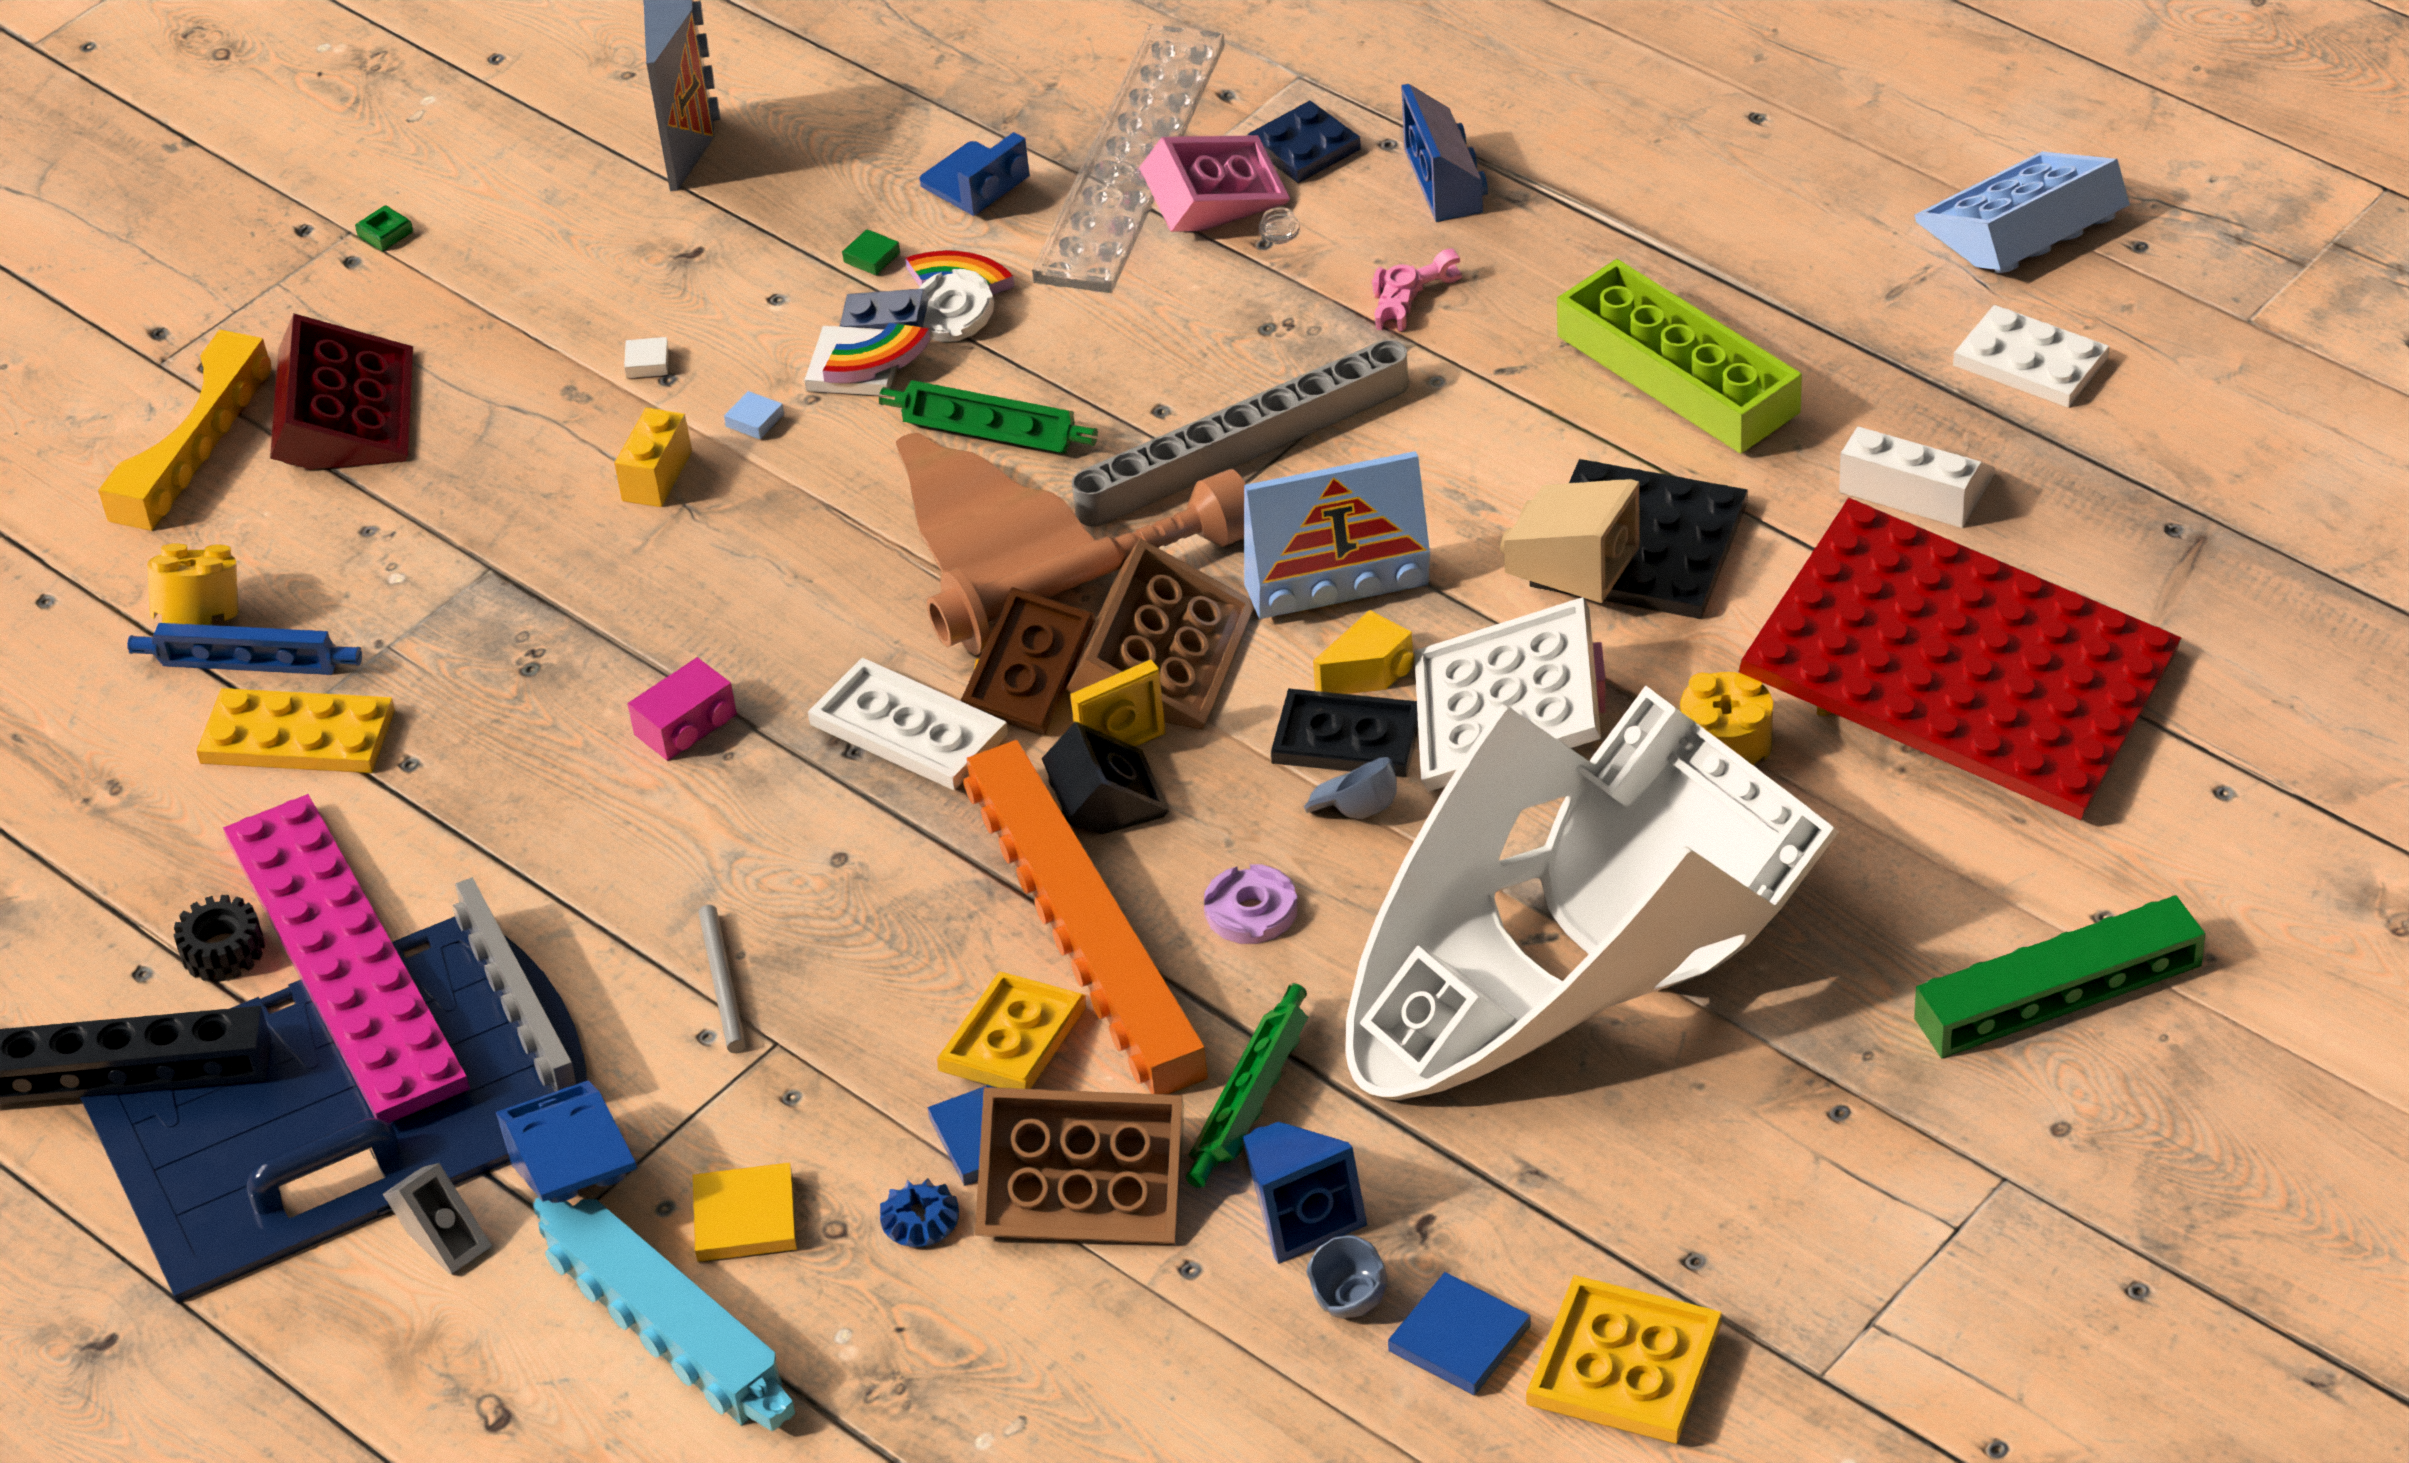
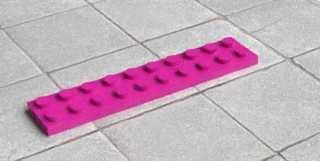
[223,794,470,1123]

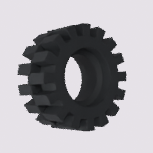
[173,895,265,982]

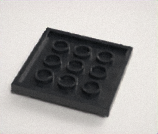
[1529,459,1748,619]

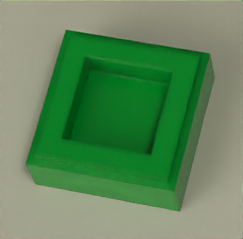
[355,205,413,252]
[842,229,900,275]

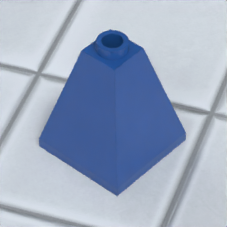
[1243,1121,1367,1264]

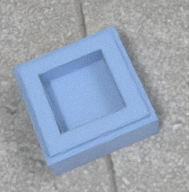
[724,391,784,439]

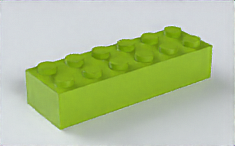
[1557,258,1802,454]

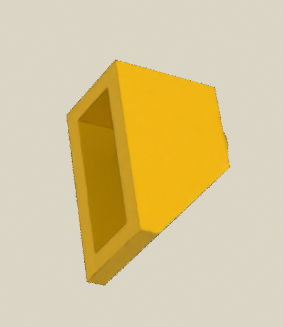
[1313,610,1414,694]

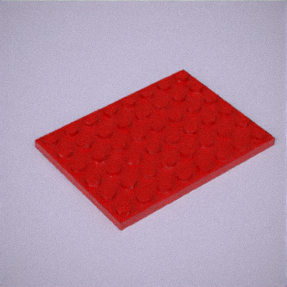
[1738,497,2182,821]

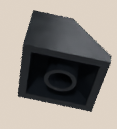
[1041,721,1169,834]

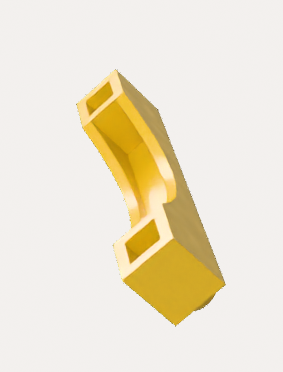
[98,329,272,531]

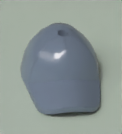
[1304,757,1397,819]

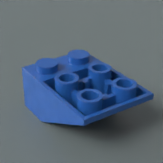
[496,1080,638,1203]

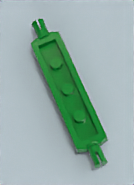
[879,380,1098,454]
[1186,983,1309,1188]

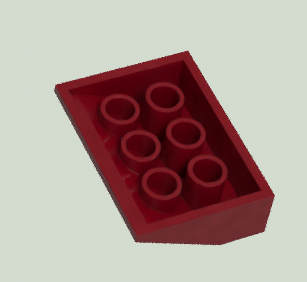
[270,313,413,469]

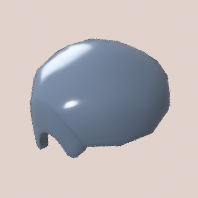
[1306,1235,1388,1319]

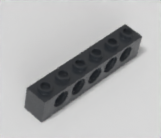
[0,1006,271,1104]

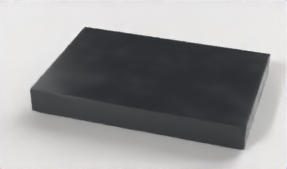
[1271,688,1418,777]

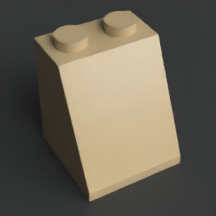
[1500,479,1640,603]

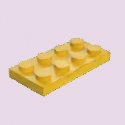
[196,688,395,773]

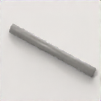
[698,905,746,1054]

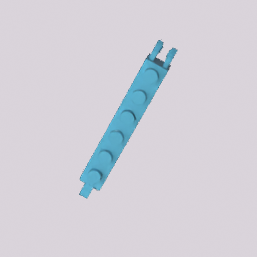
[533,1197,795,1431]

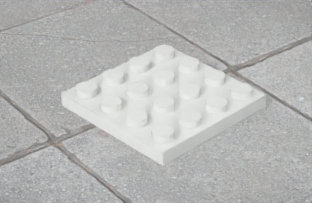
[1414,597,1601,792]

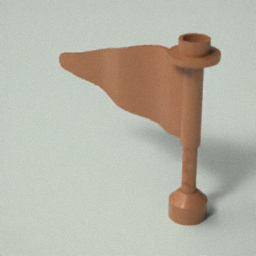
[896,433,1246,655]

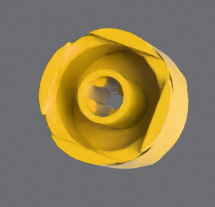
[147,543,239,625]
[1680,672,1773,766]

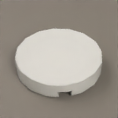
[918,269,994,342]

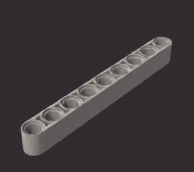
[1072,340,1409,526]

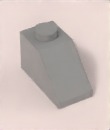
[383,1163,492,1274]

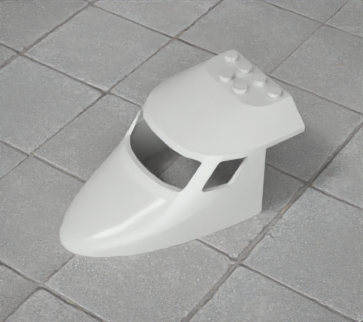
[1346,686,1839,1100]

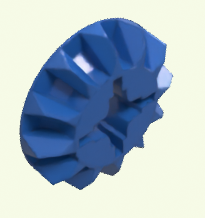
[880,1178,959,1247]

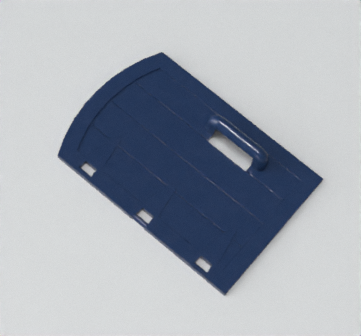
[79,916,588,1303]

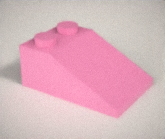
[1139,135,1290,232]

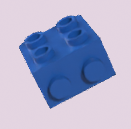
[919,132,1030,216]

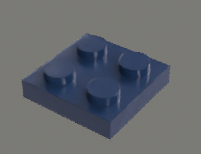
[1248,100,1361,183]

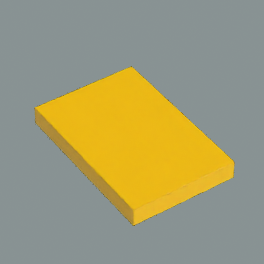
[937,971,1086,1089]

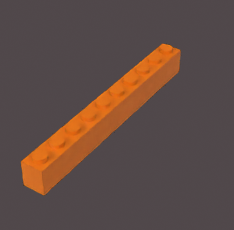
[963,740,1208,1095]

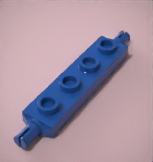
[127,623,362,675]

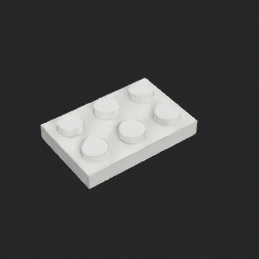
[1953,305,2109,408]

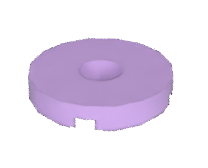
[1204,864,1298,944]

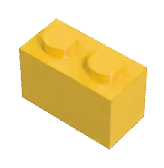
[614,407,692,507]

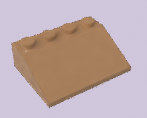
[1066,538,1254,730]
[975,1087,1184,1244]

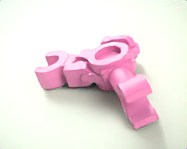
[1372,248,1462,331]

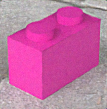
[627,657,737,761]

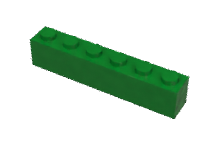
[1914,895,2206,1059]

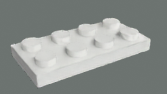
[808,658,1008,791]

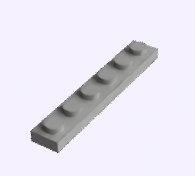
[452,877,576,1091]

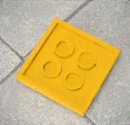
[1526,1275,1722,1444]

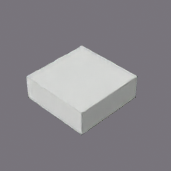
[624,337,669,378]

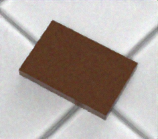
[960,587,1096,736]

